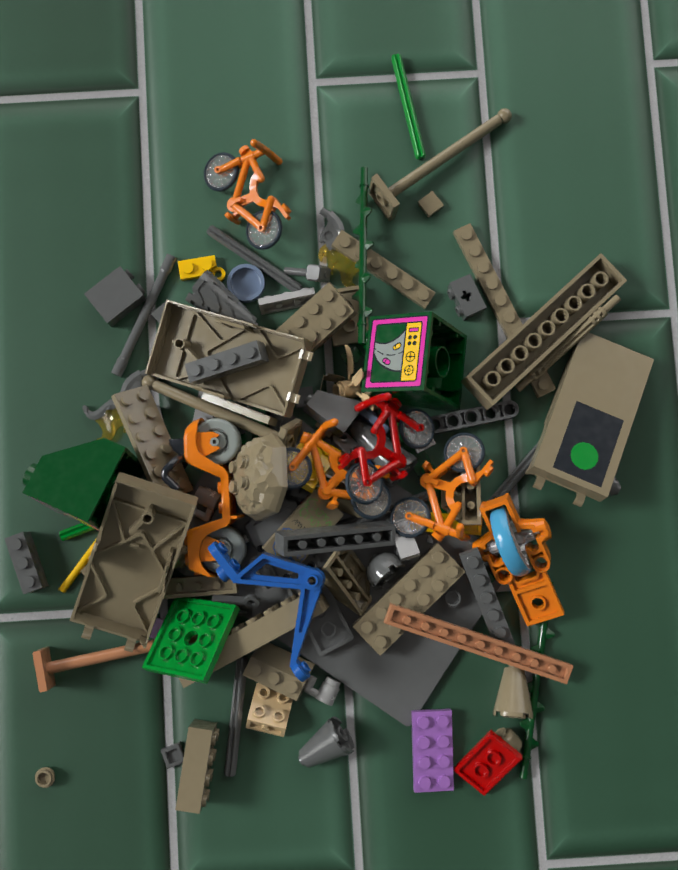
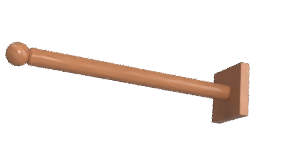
[32,635,198,693]

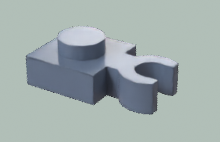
[357,409,390,433]

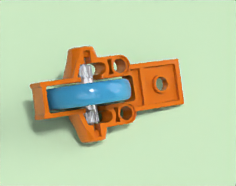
[472,493,564,626]

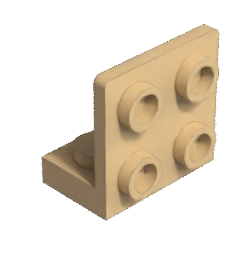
[246,683,293,737]

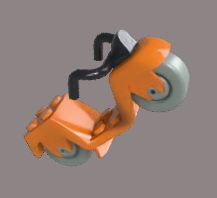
[161,418,247,577]

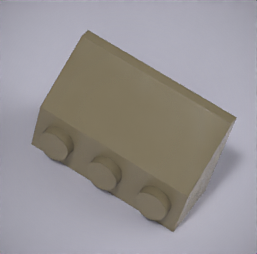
[243,642,315,701]

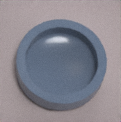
[227,264,265,303]

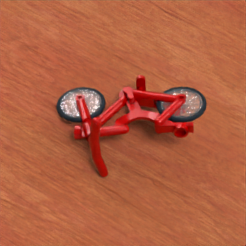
[337,393,435,505]

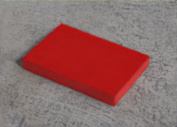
[453,730,523,796]

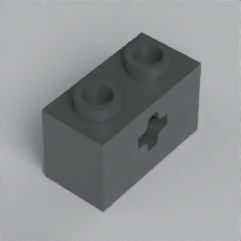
[447,274,487,321]

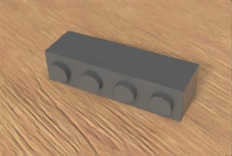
[185,340,269,385]

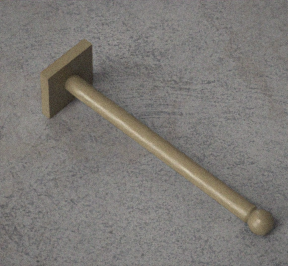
[368,108,512,221]
[141,375,302,458]

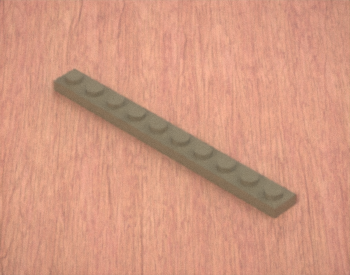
[453,223,556,398]

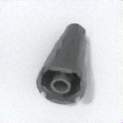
[185,270,258,325]
[349,419,418,487]

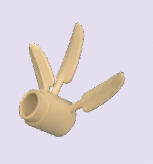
[332,345,375,411]

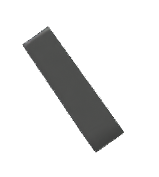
[425,400,519,435]

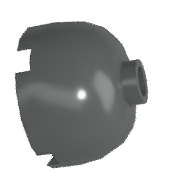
[366,552,405,591]

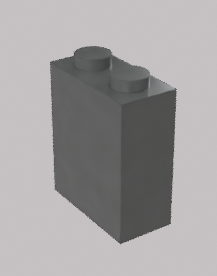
[84,266,146,327]

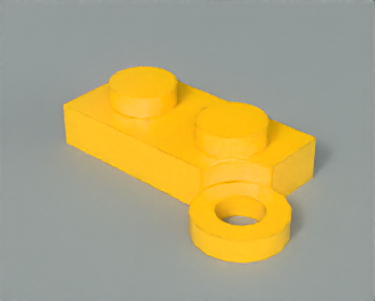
[178,255,226,282]

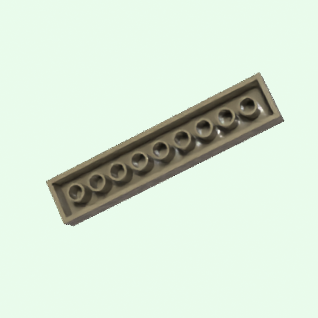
[461,253,627,410]

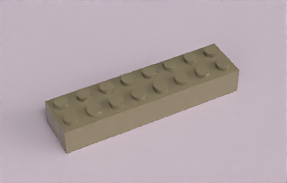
[179,591,330,688]

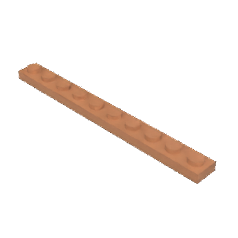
[384,603,573,684]

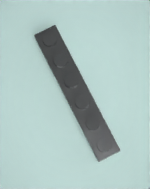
[459,547,515,645]

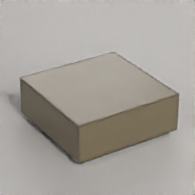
[417,191,444,218]

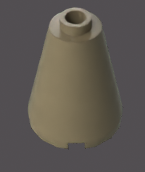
[493,665,533,719]

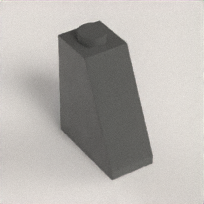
[303,390,361,439]

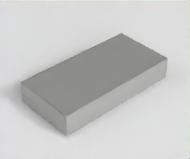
[395,519,420,562]

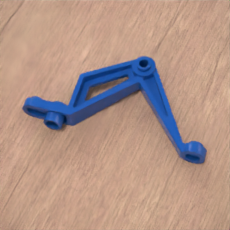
[208,541,325,682]

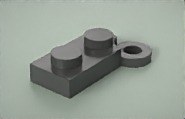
[212,595,260,616]

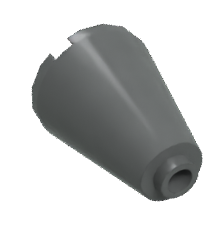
[298,716,355,768]

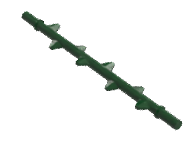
[352,167,374,346]
[519,581,555,779]

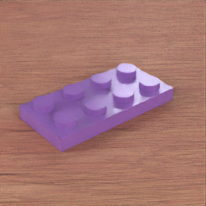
[411,709,454,793]

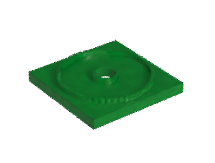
[142,597,240,684]

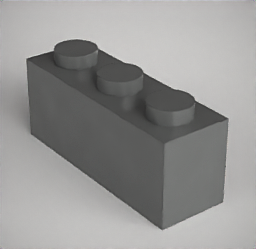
[4,532,49,594]

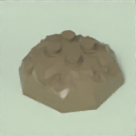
[228,433,288,521]

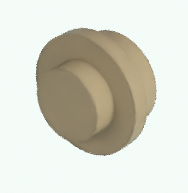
[35,767,56,788]

